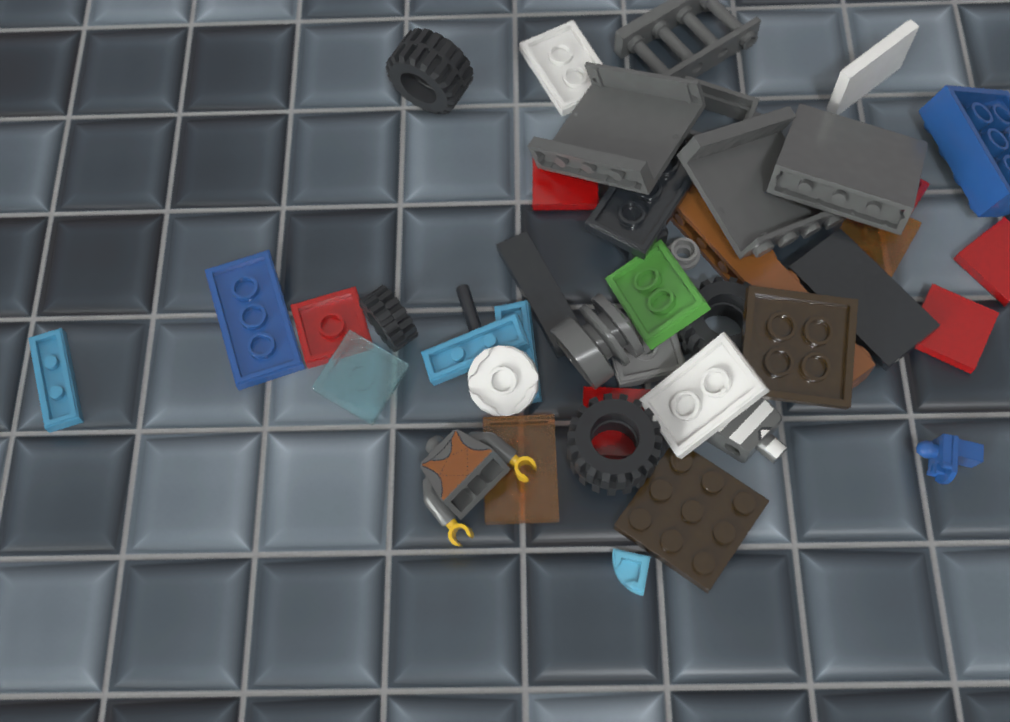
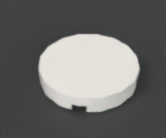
[468,345,539,416]

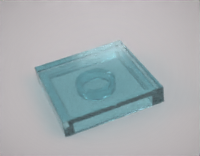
[312,330,410,426]

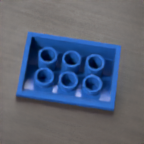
[918,85,1010,217]

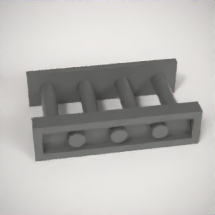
[614,0,761,79]

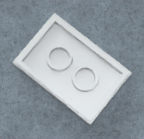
[827,19,919,115]
[519,20,603,117]
[639,332,770,459]

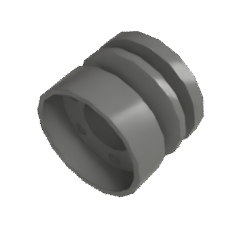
[550,293,645,390]

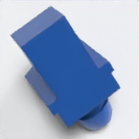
[916,434,984,485]

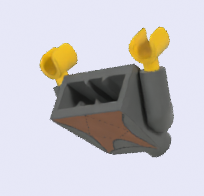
[420,429,537,547]

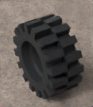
[359,285,419,352]

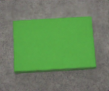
[605,239,711,350]

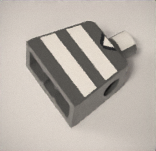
[706,399,788,464]

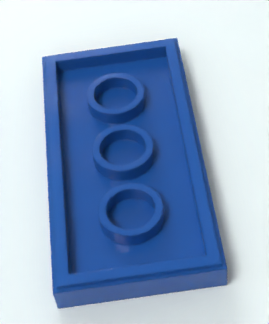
[205,250,306,390]

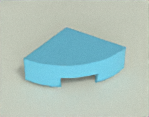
[612,549,650,596]

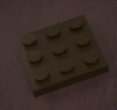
[740,285,858,410]
[613,447,770,594]

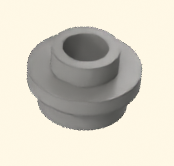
[668,237,700,271]

